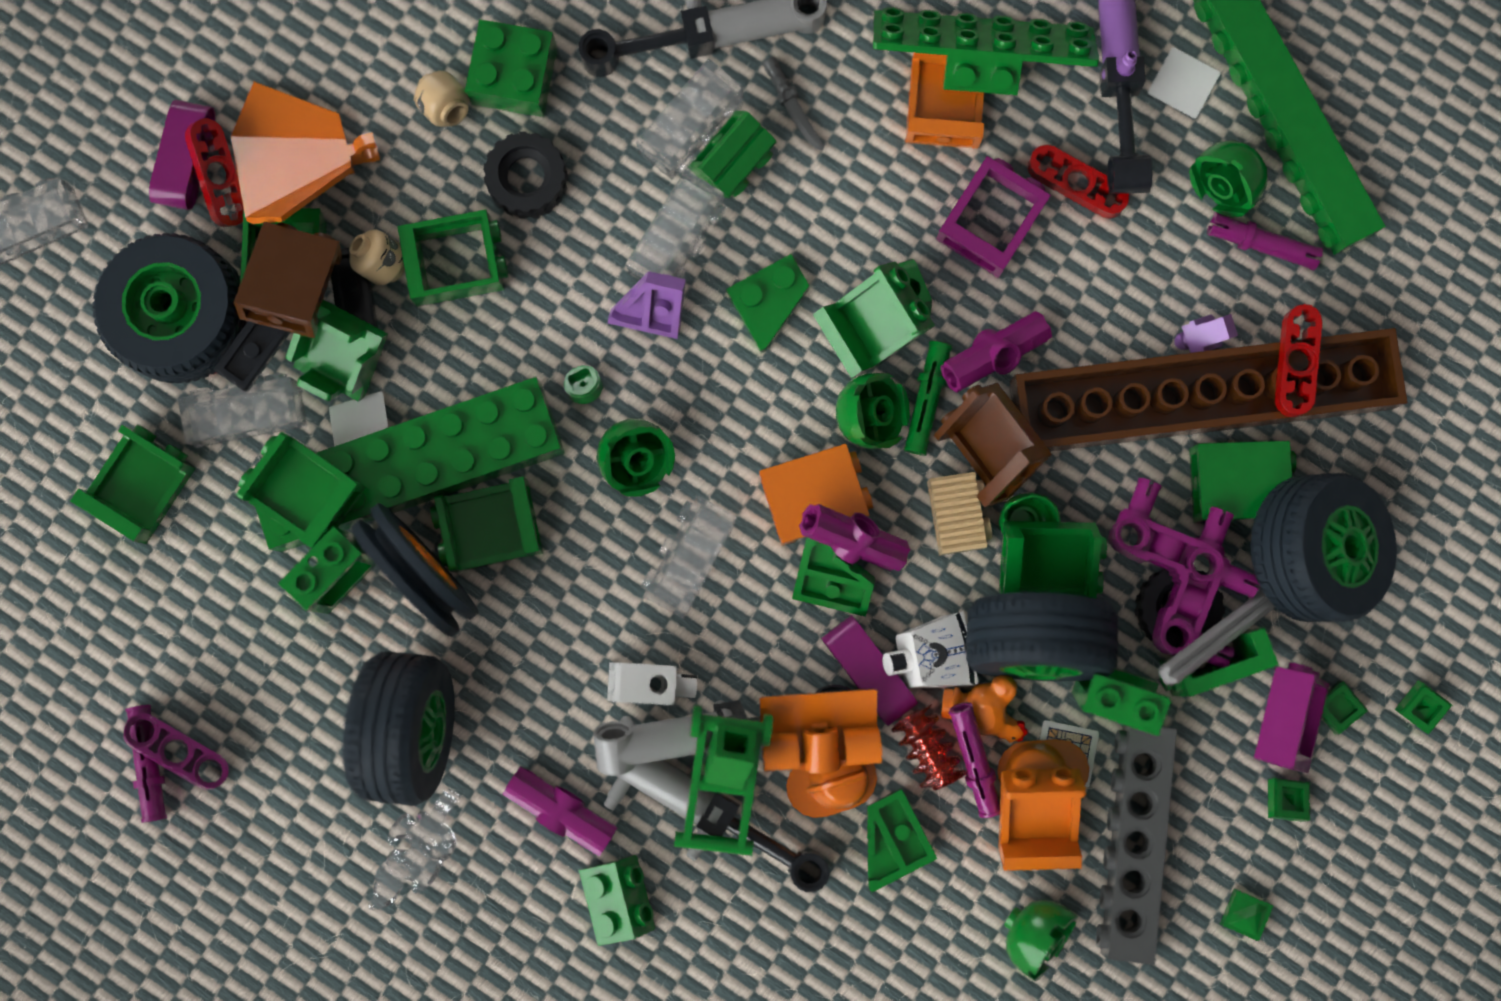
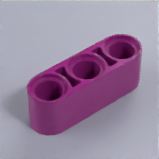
[149,99,216,211]
[821,615,918,726]
[123,713,229,790]

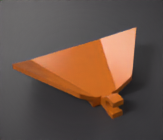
[230,82,380,224]

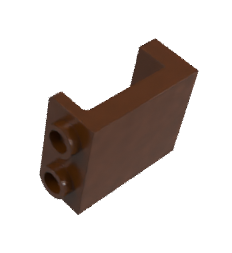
[234,222,342,339]
[934,383,1052,508]

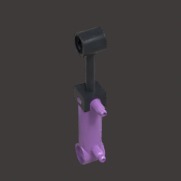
[1098,0,1153,194]

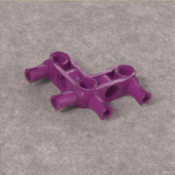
[1108,477,1259,669]

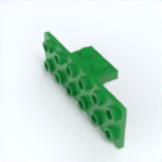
[873,7,1099,95]

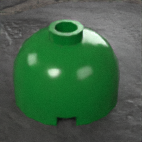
[1189,140,1268,217]
[836,373,910,449]
[596,418,676,496]
[1004,899,1078,981]

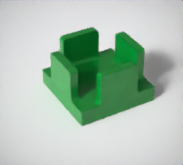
[285,300,388,402]

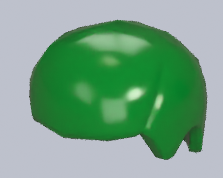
[998,491,1061,536]

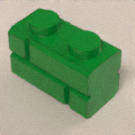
[688,111,777,198]

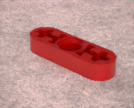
[185,118,244,228]
[1027,145,1129,218]
[1275,304,1322,417]

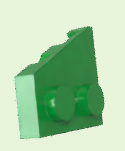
[726,254,809,353]
[792,537,875,617]
[867,788,938,893]

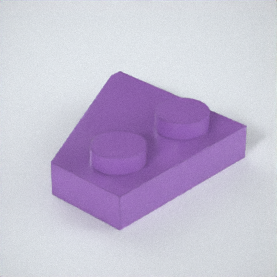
[608,271,686,339]

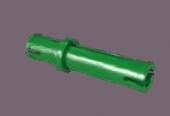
[903,341,953,456]

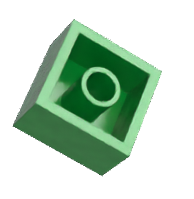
[465,19,558,118]

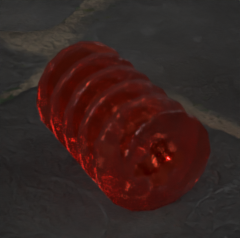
[891,704,967,791]

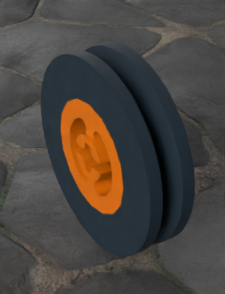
[351,503,479,637]

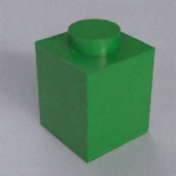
[704,723,756,790]

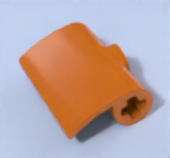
[760,689,882,774]

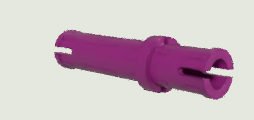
[1207,212,1323,271]
[949,702,1000,818]
[125,704,167,823]

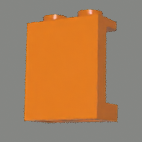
[905,52,984,149]
[759,444,874,546]
[998,767,1086,871]

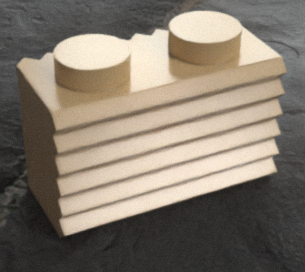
[927,472,992,556]

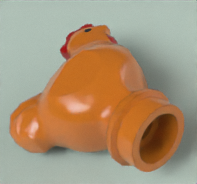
[941,675,1028,743]

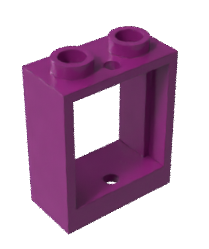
[936,156,1051,278]
[1254,662,1330,774]

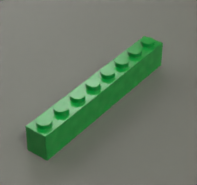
[1193,0,1386,255]

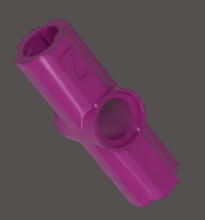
[940,311,1052,393]
[799,504,910,571]
[502,766,618,857]

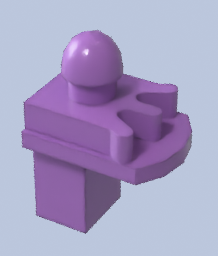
[1174,314,1238,353]

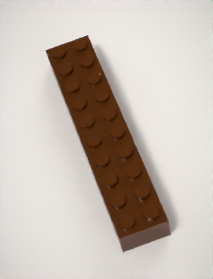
[1009,328,1408,452]

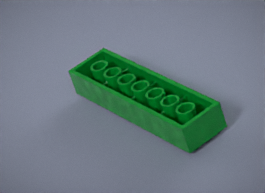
[255,377,565,552]

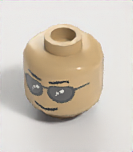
[414,71,470,127]
[349,229,405,286]

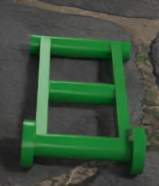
[674,705,773,856]

